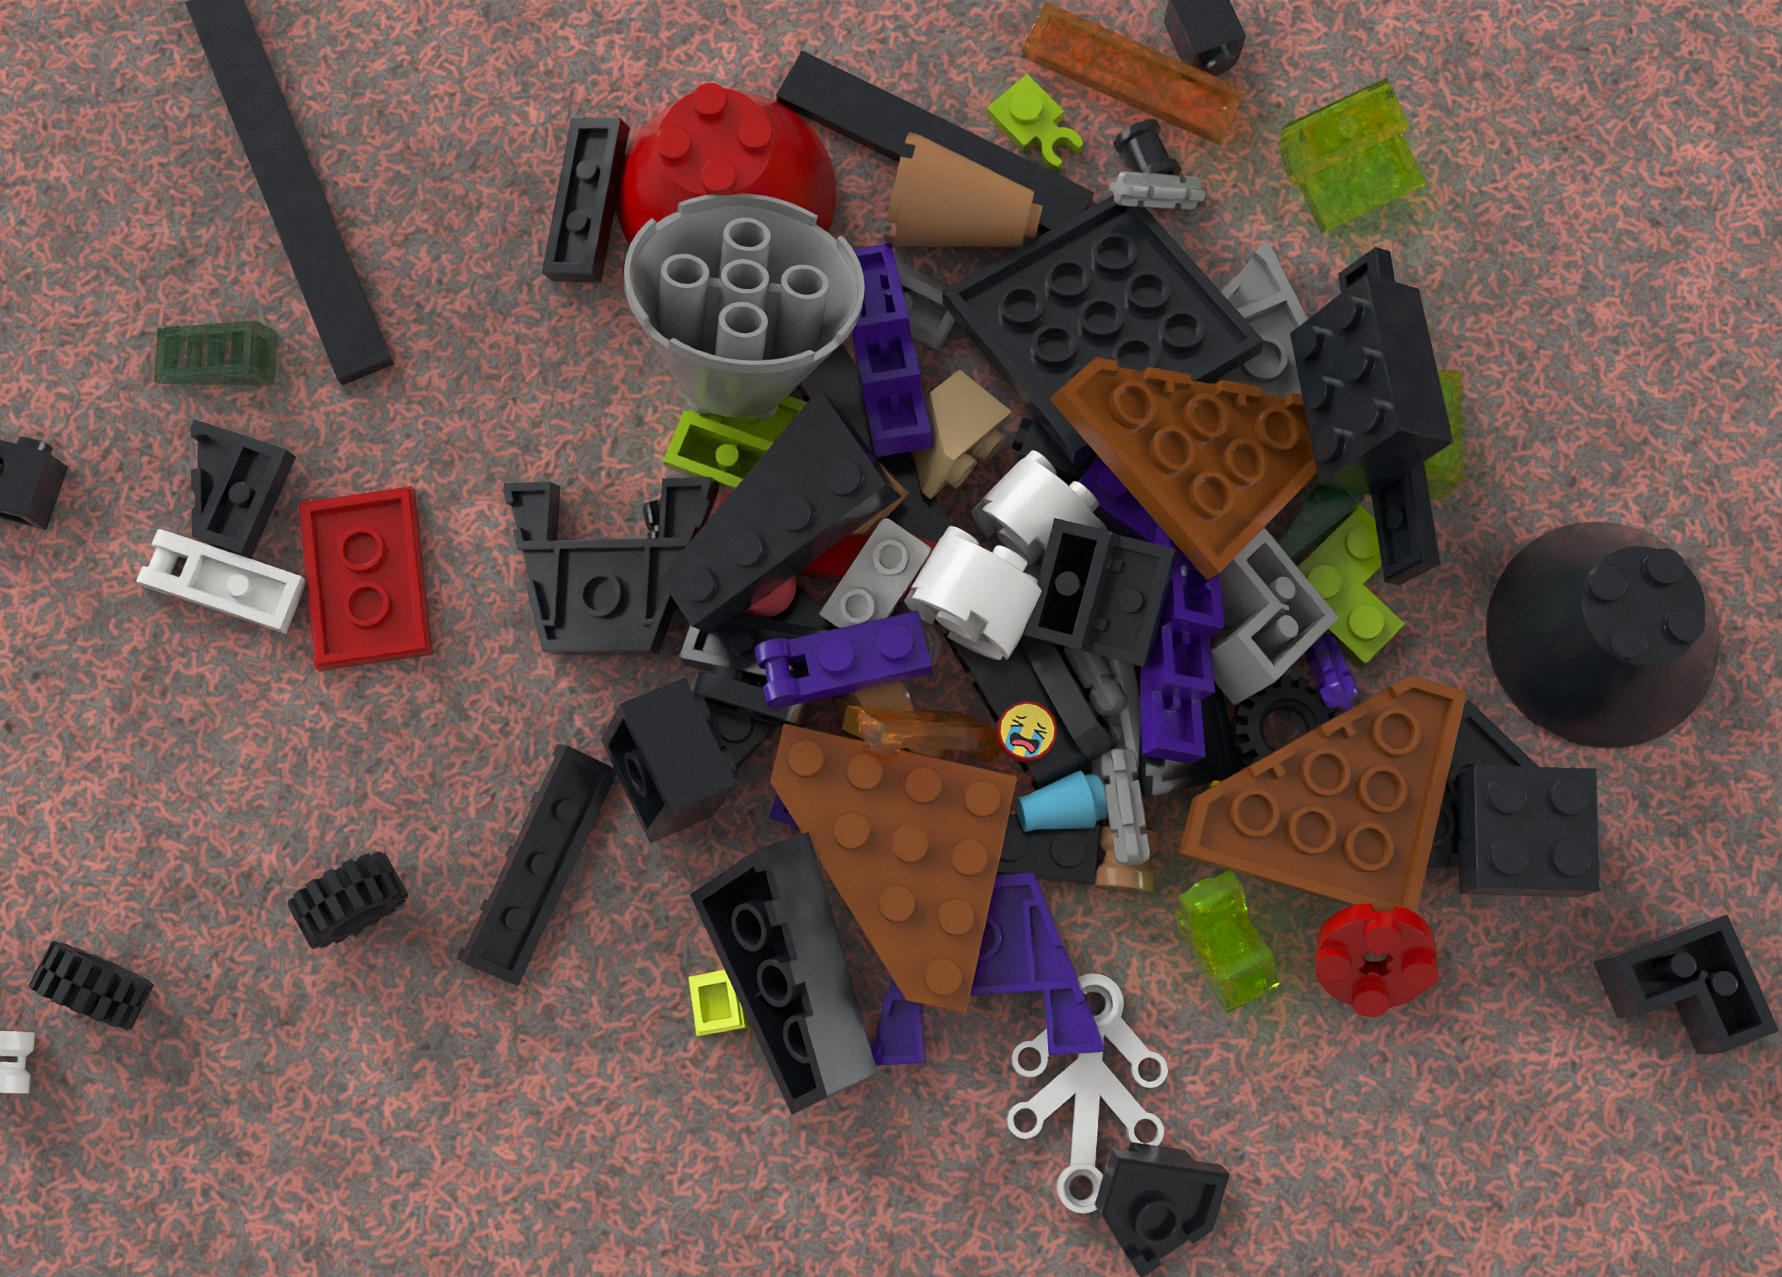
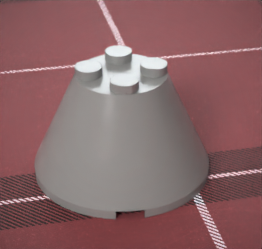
[624,193,865,419]

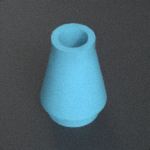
[1015,770,1108,832]

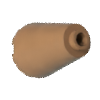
[883,132,1043,248]

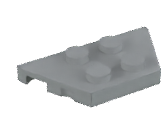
[1210,241,1308,397]

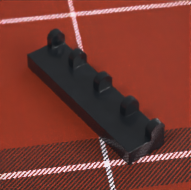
[456,744,617,986]

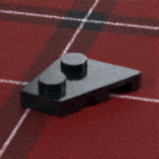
[191,419,296,559]

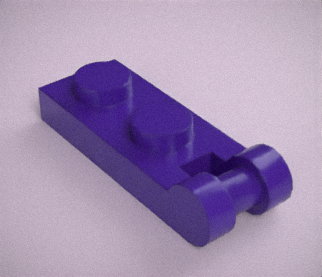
[754,611,932,708]

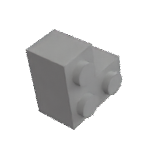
[1211,527,1339,705]

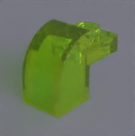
[1174,869,1279,1014]

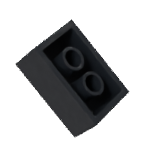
[1290,274,1454,496]

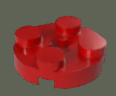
[1314,903,1439,1017]

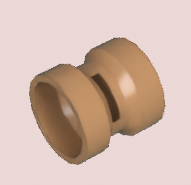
[1095,826,1160,895]

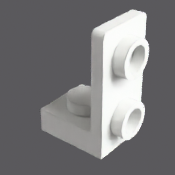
[819,518,932,628]

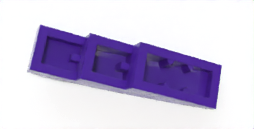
[851,243,933,458]
[1140,525,1225,764]

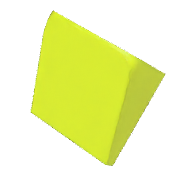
[688,970,751,1036]

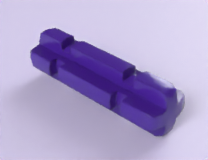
[1305,634,1359,711]

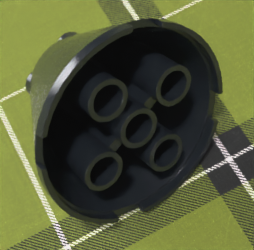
[1486,522,1719,749]

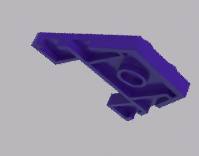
[871,873,1105,1066]

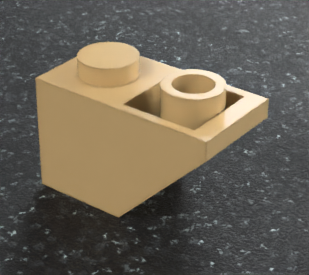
[913,370,1012,499]

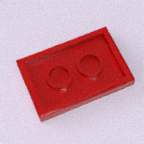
[299,486,433,671]

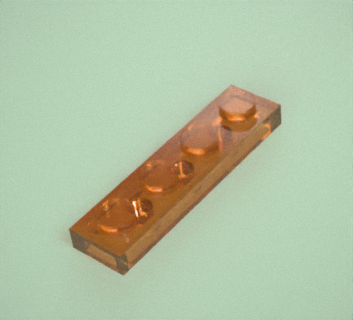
[1021,2,1245,146]

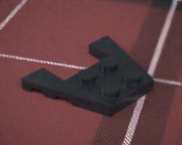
[503,477,719,655]

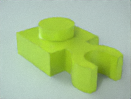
[986,74,1083,173]

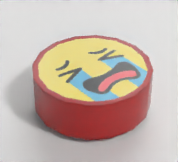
[997,701,1057,763]

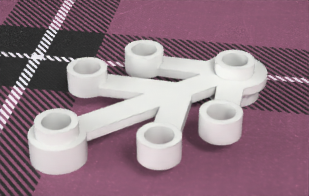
[1007,973,1168,1214]

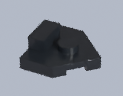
[1095,1142,1230,1277]

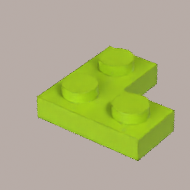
[1297,505,1405,667]

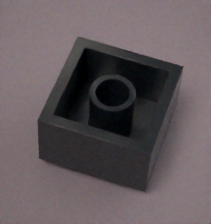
[601,678,737,844]
[1457,765,1601,897]

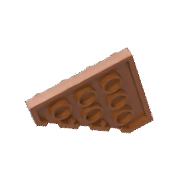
[1049,357,1317,580]
[1178,675,1467,913]
[770,723,1018,1014]

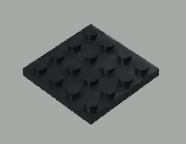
[942,195,1264,464]

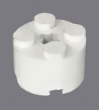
[972,450,1108,580]
[904,526,1042,660]

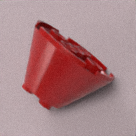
[616,83,836,246]

